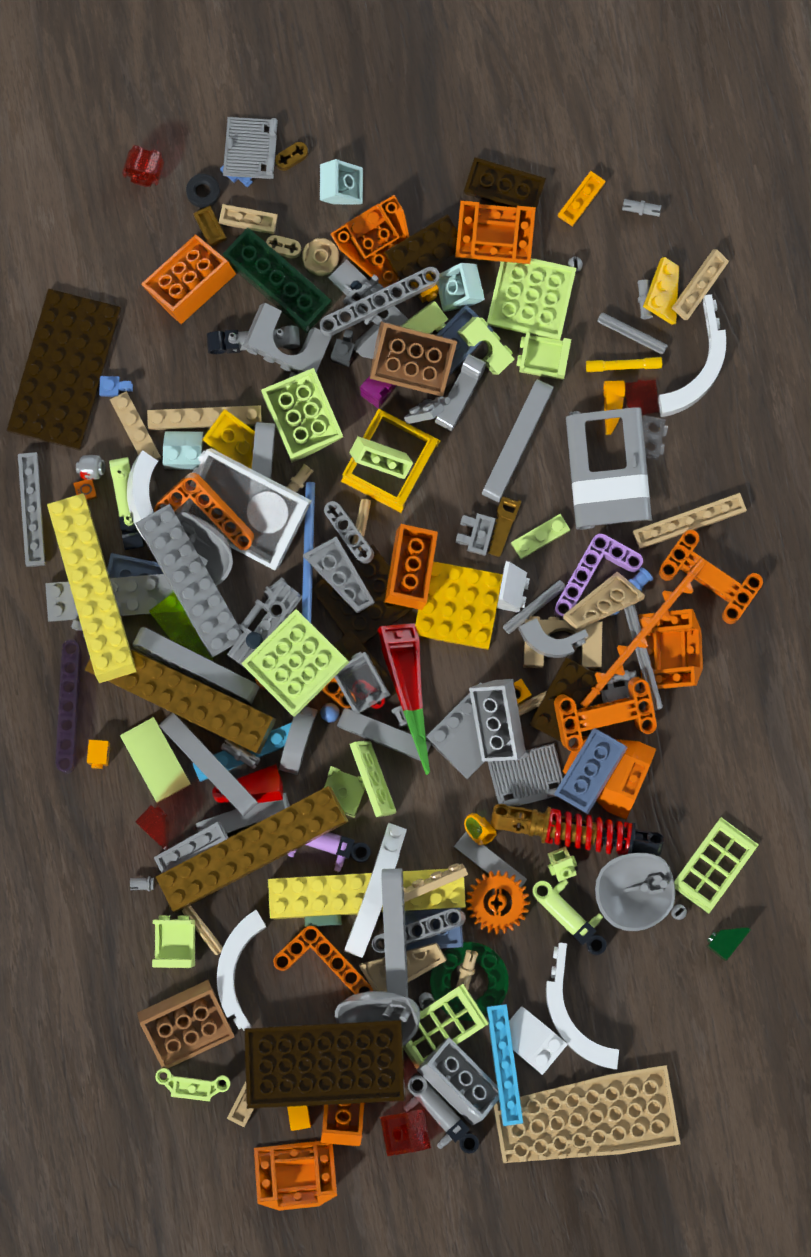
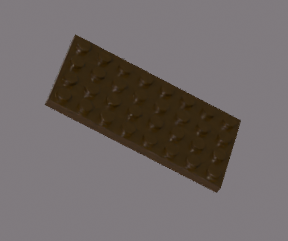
[7,288,121,451]
[244,1020,405,1109]

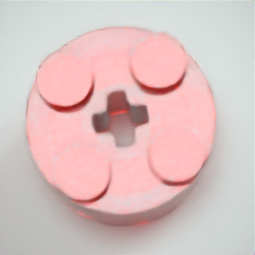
[122,145,164,187]

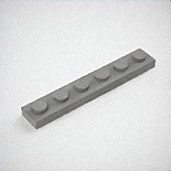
[18,452,46,567]

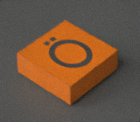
[74,480,97,500]

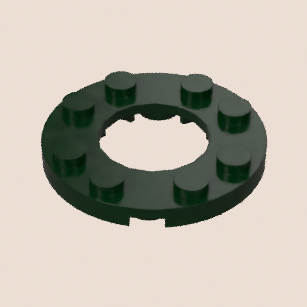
[430,942,509,1021]

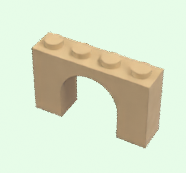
[523,616,602,670]

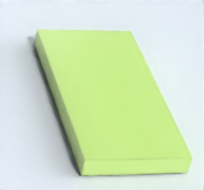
[120,717,191,803]
[350,741,397,817]

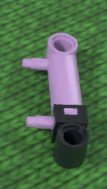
[288,832,371,872]

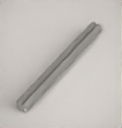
[624,604,663,711]

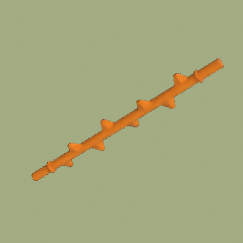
[580,558,707,709]

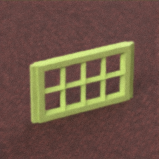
[674,817,758,914]
[403,984,489,1069]

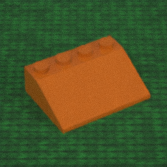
[141,234,236,324]

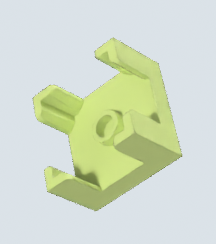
[324,766,365,818]

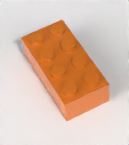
[385,524,438,610]

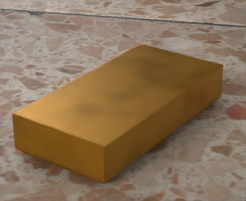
[193,206,227,247]

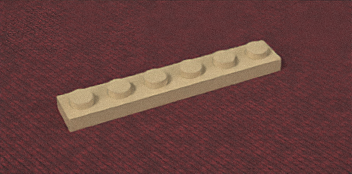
[147,405,262,430]
[633,493,747,550]

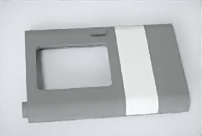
[566,408,652,530]

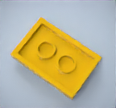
[202,409,255,469]

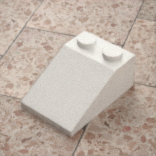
[497,561,530,613]
[509,1006,568,1075]

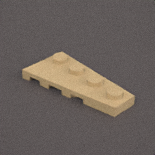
[563,571,645,630]
[359,942,446,992]

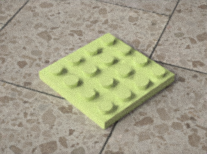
[487,258,576,340]
[241,609,349,717]

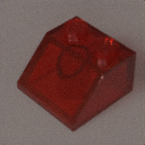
[135,805,169,851]
[380,1109,431,1156]

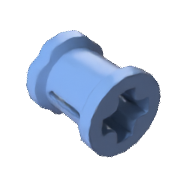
[628,567,653,591]

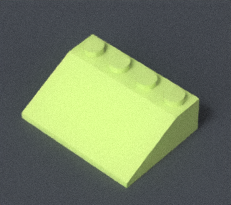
[261,368,343,463]

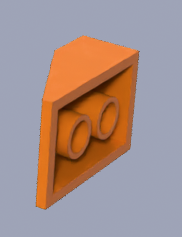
[321,1103,364,1146]

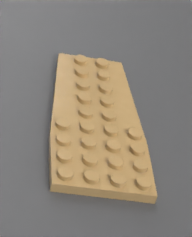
[494,1065,680,1163]

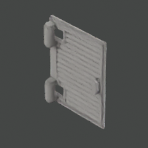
[223,117,278,179]
[487,743,563,807]

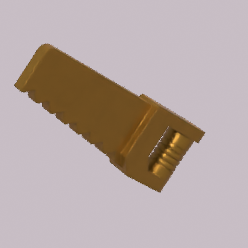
[488,496,521,557]

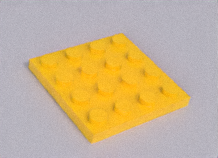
[415,561,503,650]

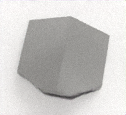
[354,324,380,359]

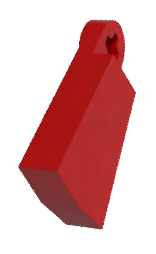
[212,764,283,803]

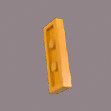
[558,171,606,227]

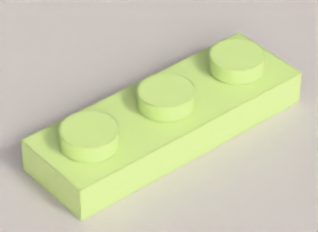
[511,514,570,559]

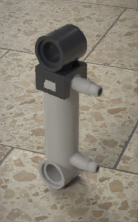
[207,326,300,354]
[404,1075,479,1154]

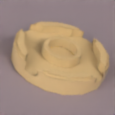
[302,238,339,276]

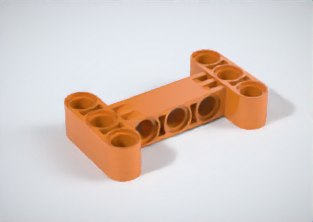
[659,530,763,624]
[554,677,657,752]

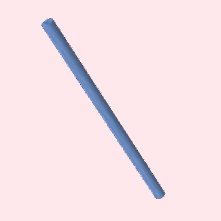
[302,482,315,623]

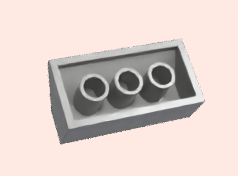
[469,679,526,762]
[417,1037,499,1126]

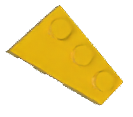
[643,257,679,325]

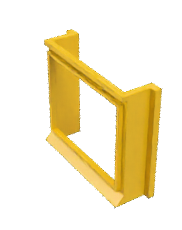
[341,409,440,513]

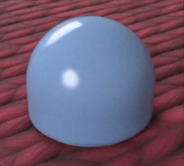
[320,703,340,723]

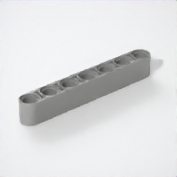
[320,267,439,336]
[482,379,554,502]
[132,627,259,705]
[159,713,258,816]
[381,869,408,998]

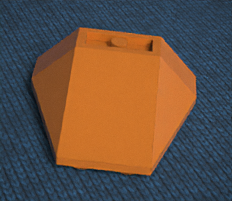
[330,195,409,288]
[562,736,656,820]

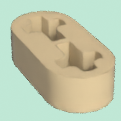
[266,235,301,258]

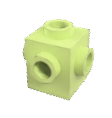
[548,846,577,882]

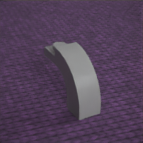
[519,618,588,658]
[279,706,318,775]

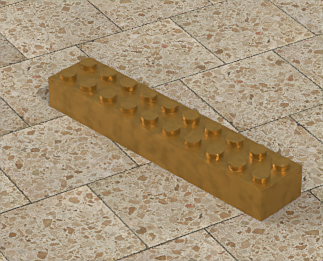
[85,648,276,754]
[156,786,349,912]

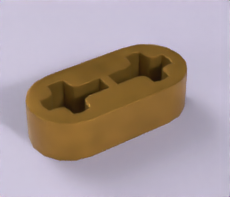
[275,142,308,171]

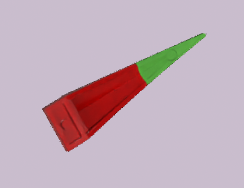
[378,623,430,775]

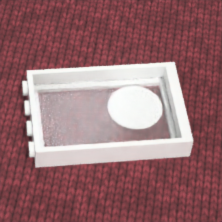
[175,448,312,570]

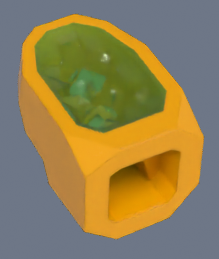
[464,813,497,845]

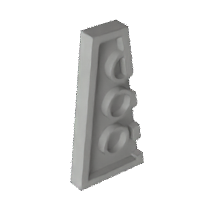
[303,537,374,613]

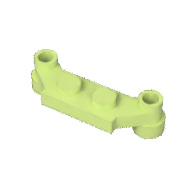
[155,1068,230,1101]

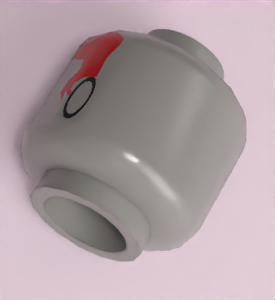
[76,455,105,480]

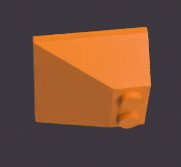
[455,201,536,264]
[639,609,703,689]
[254,1141,337,1211]

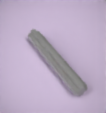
[598,313,667,354]
[503,580,566,634]

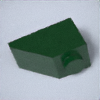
[706,927,751,961]

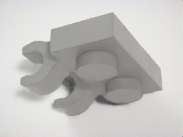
[455,513,496,556]

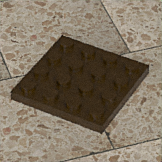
[312,544,414,644]

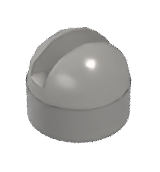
[567,257,583,273]
[671,904,687,920]
[419,992,435,1010]

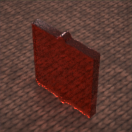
[625,379,659,416]

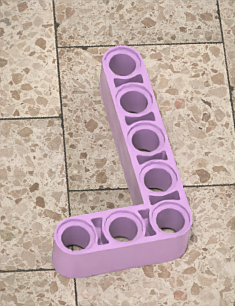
[554,534,643,619]

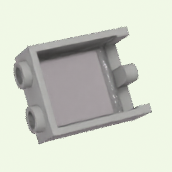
[334,652,390,714]

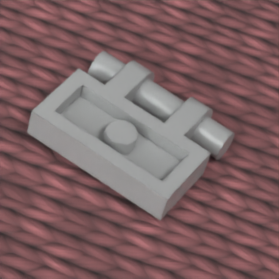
[404,396,450,424]
[601,670,643,703]

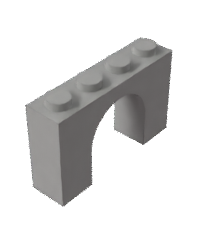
[243,303,332,375]

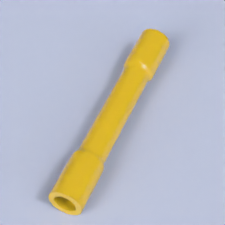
[586,357,662,372]

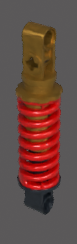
[491,804,664,856]

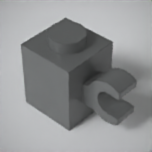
[331,329,355,367]

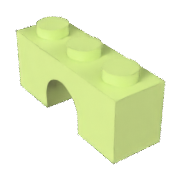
[457,317,514,375]

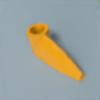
[603,381,625,435]

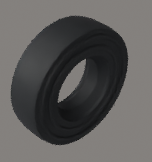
[186,174,220,208]

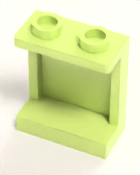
[516,332,571,380]
[152,915,195,968]

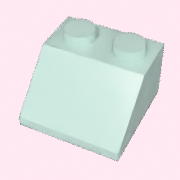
[320,159,363,204]
[435,263,485,312]
[163,431,203,469]

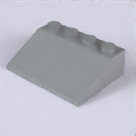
[426,682,484,779]

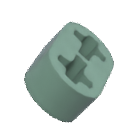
[304,915,342,927]

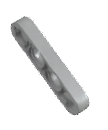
[324,501,374,563]

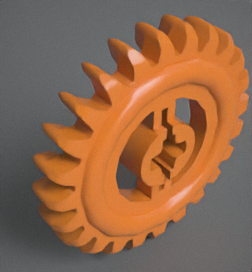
[466,870,530,934]

